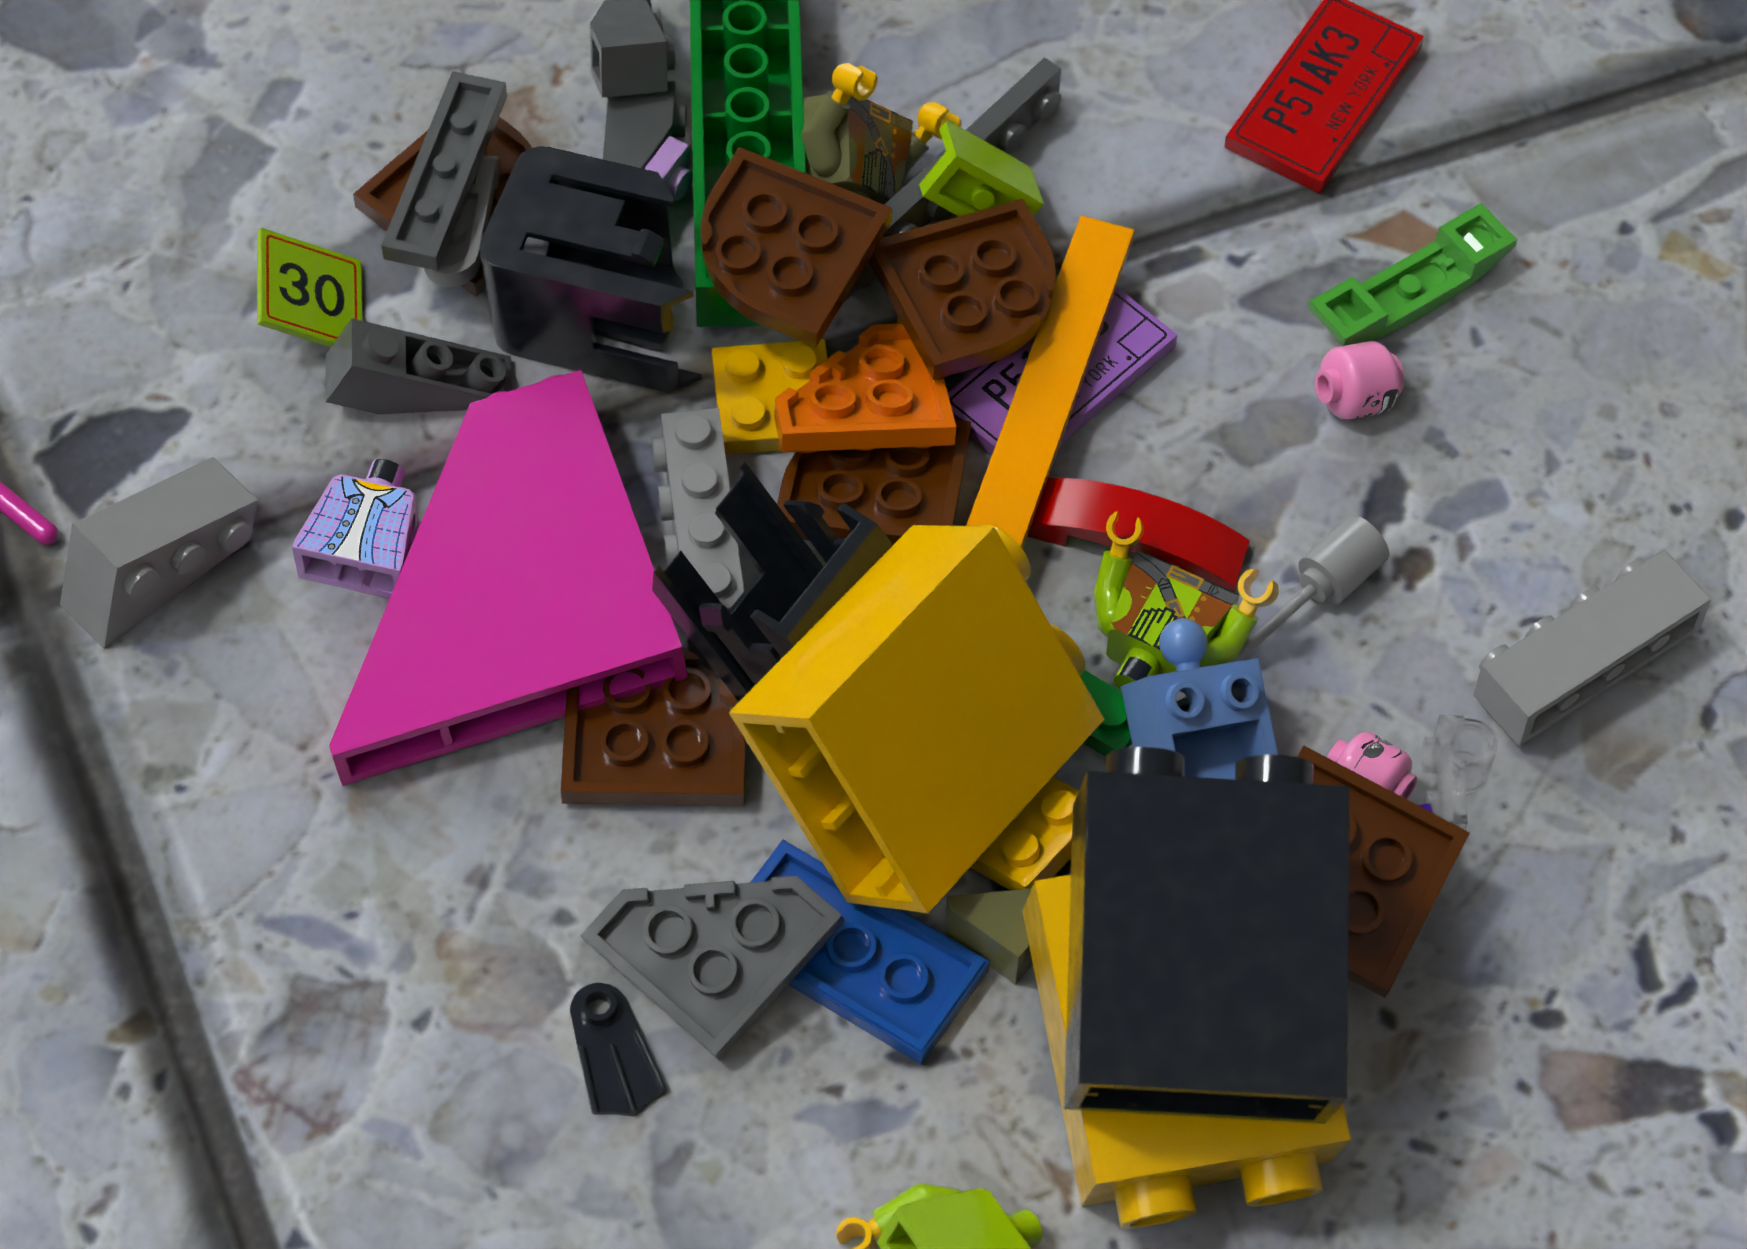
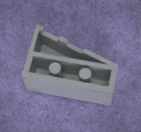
[60,457,258,649]

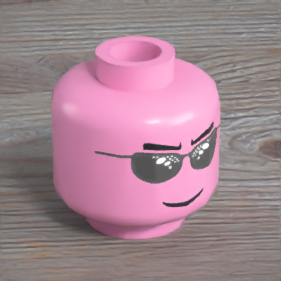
[1327,731,1418,800]

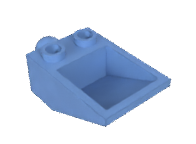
[1121,618,1278,779]

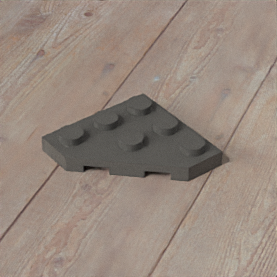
[580,876,845,1061]

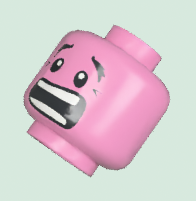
[1315,341,1404,420]

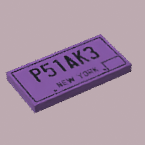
[948,287,1178,456]

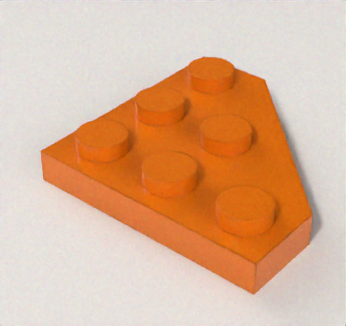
[774,323,956,453]

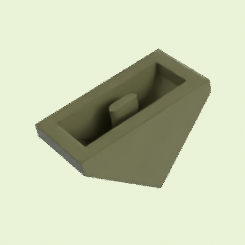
[945,889,1033,985]

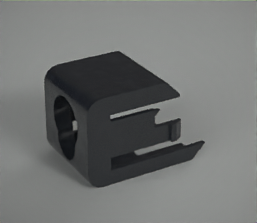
[479,146,702,393]
[652,462,893,702]

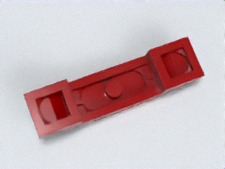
[1027,478,1250,592]

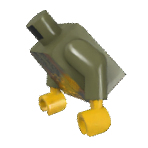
[801,63,961,204]

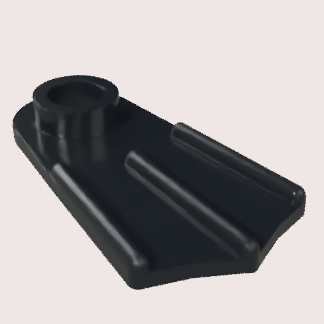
[570,983,667,1117]

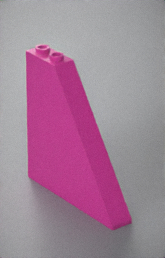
[329,370,688,786]

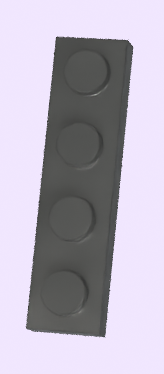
[381,71,507,271]

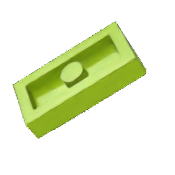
[919,121,1044,217]

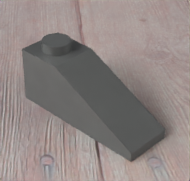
[603,81,687,169]

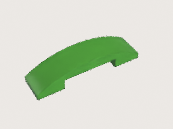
[1308,203,1517,346]

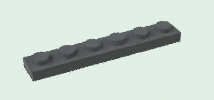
[844,57,1061,302]

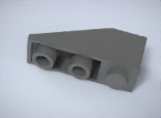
[590,0,676,98]
[326,318,512,414]

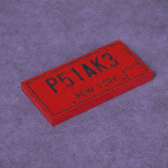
[1224,0,1424,194]

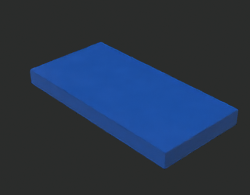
[750,839,990,1065]

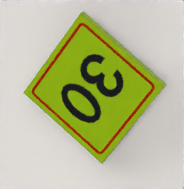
[257,227,362,348]

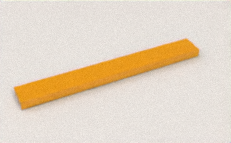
[966,215,1134,549]

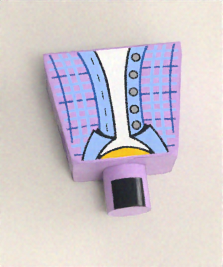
[292,459,419,599]

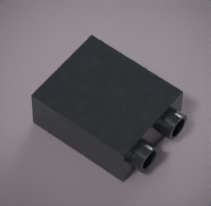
[1064,747,1350,1124]

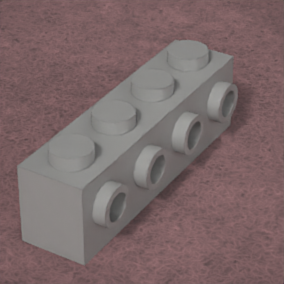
[651,408,744,649]
[1473,549,1711,746]

